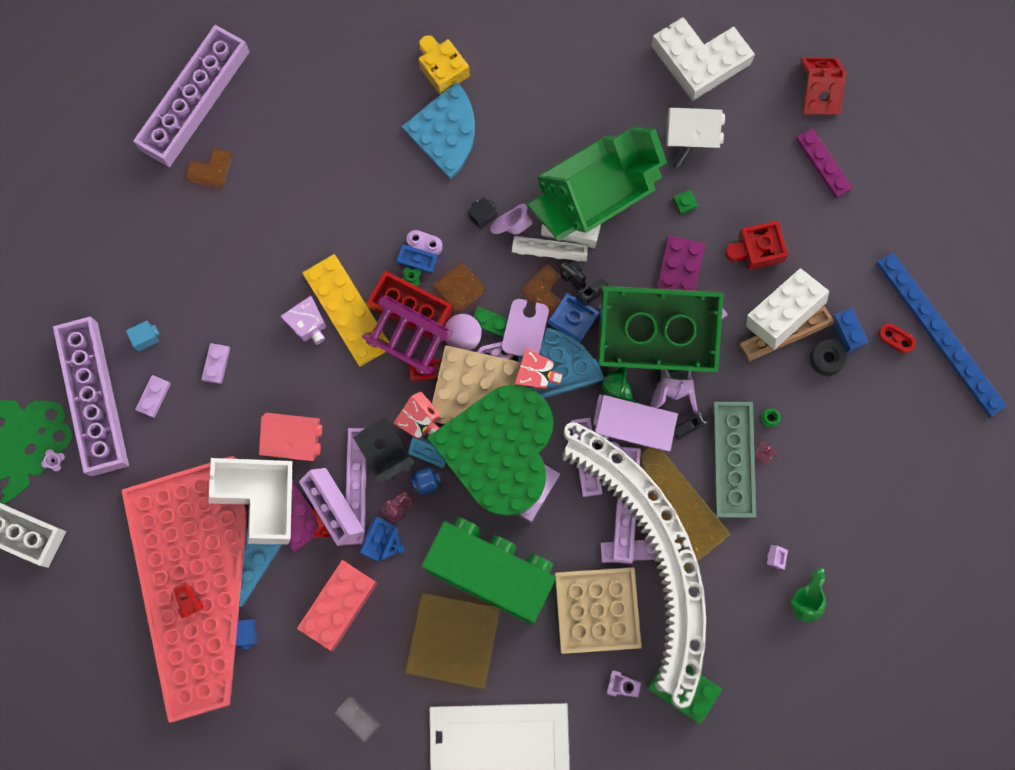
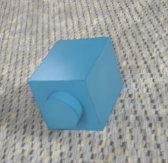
[126,321,160,351]

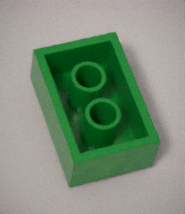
[646,657,722,724]

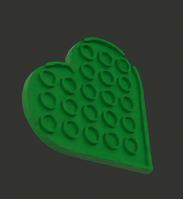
[428,385,553,516]

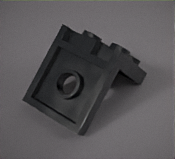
[352,417,414,483]

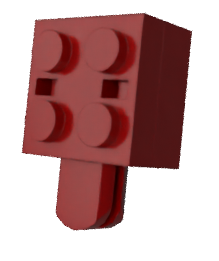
[725,220,788,271]

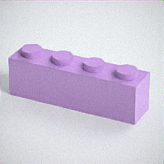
[299,468,365,546]

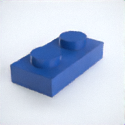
[397,244,438,274]

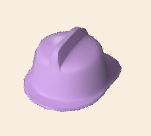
[490,204,532,235]

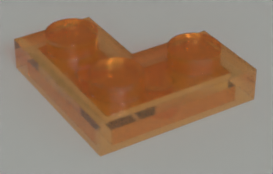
[186,148,233,188]
[521,264,562,316]

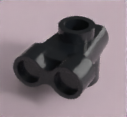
[560,260,587,291]

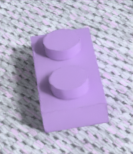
[201,343,230,385]
[135,375,171,418]

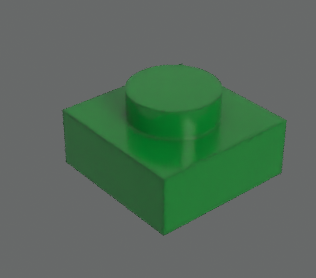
[673,190,698,215]

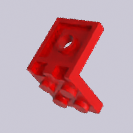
[800,57,847,114]

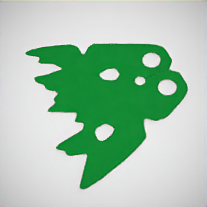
[0,400,73,504]

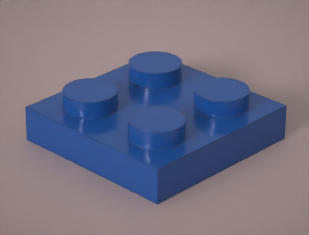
[548,293,600,343]

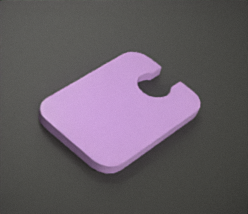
[502,299,549,357]

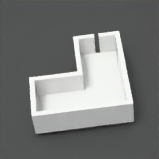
[651,18,755,101]
[208,458,292,544]

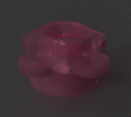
[754,441,777,464]

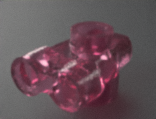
[382,490,415,522]

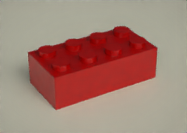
[367,271,453,341]

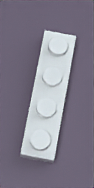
[512,236,588,262]

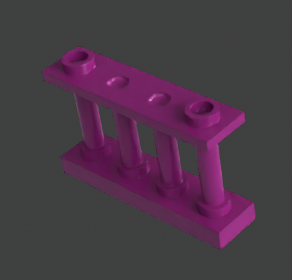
[362,296,453,375]

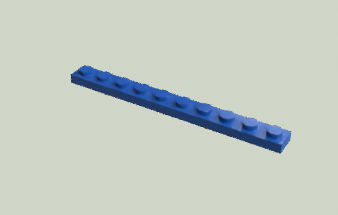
[876,252,1007,418]

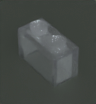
[335,697,381,741]

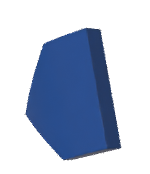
[358,516,405,561]

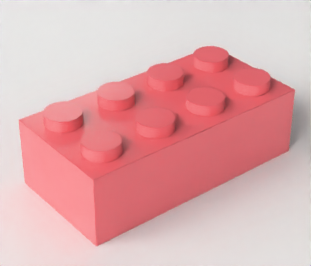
[297,560,378,651]

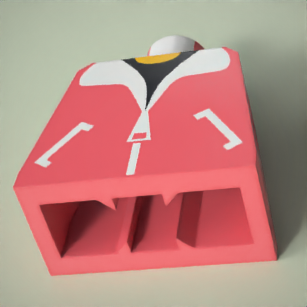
[515,349,563,390]
[394,392,440,439]

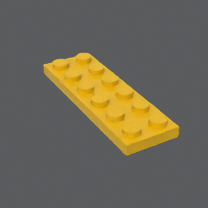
[302,254,389,367]

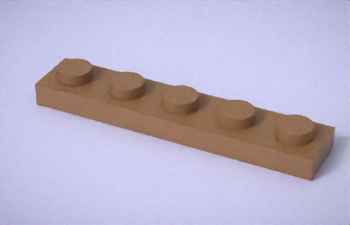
[739,306,834,362]

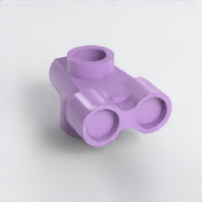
[607,670,641,697]

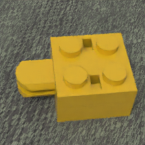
[418,35,470,95]

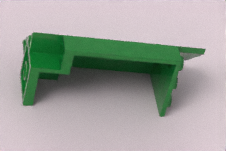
[526,127,667,241]

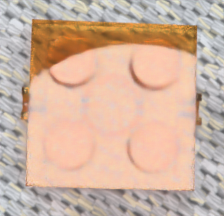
[433,262,486,314]

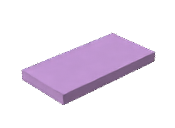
[594,395,678,452]

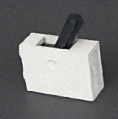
[666,108,725,170]

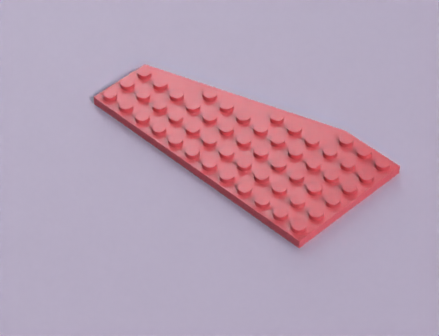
[122,456,248,723]

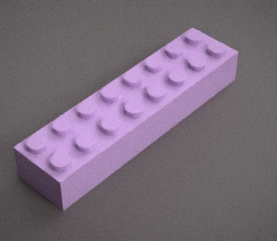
[133,25,250,168]
[53,316,129,477]

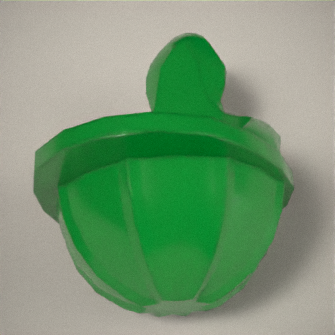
[602,367,644,405]
[790,568,826,623]

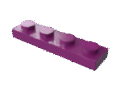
[796,128,853,199]

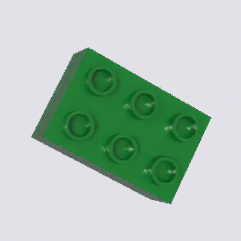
[597,285,724,372]
[422,517,556,626]

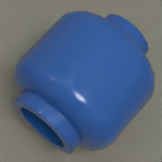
[411,467,441,495]

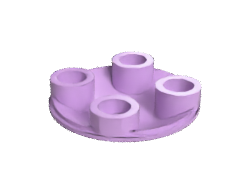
[445,314,482,351]

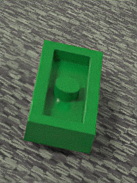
[473,306,508,338]

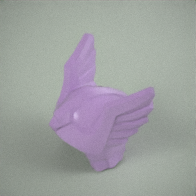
[650,369,698,415]

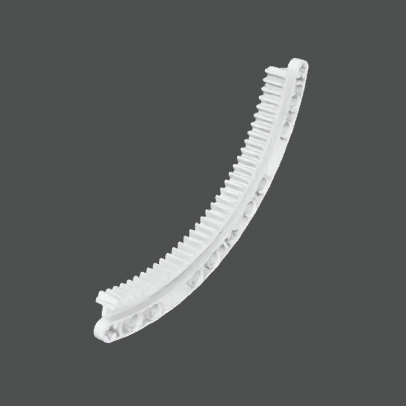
[563,422,706,708]

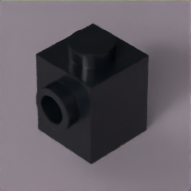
[468,197,497,230]

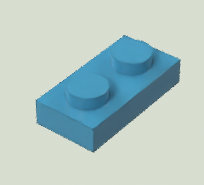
[408,437,446,468]

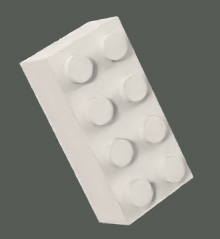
[746,268,829,350]
[0,503,66,568]

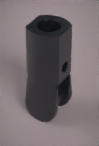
[575,278,608,306]
[674,412,708,440]

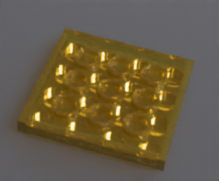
[406,593,500,689]

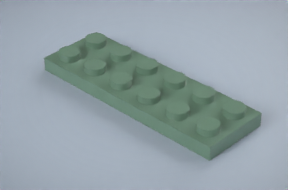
[713,402,756,518]

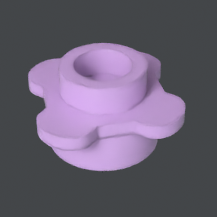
[41,449,65,471]

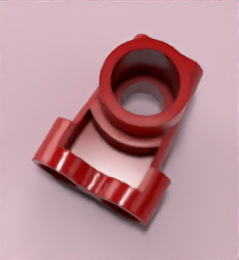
[173,582,204,618]

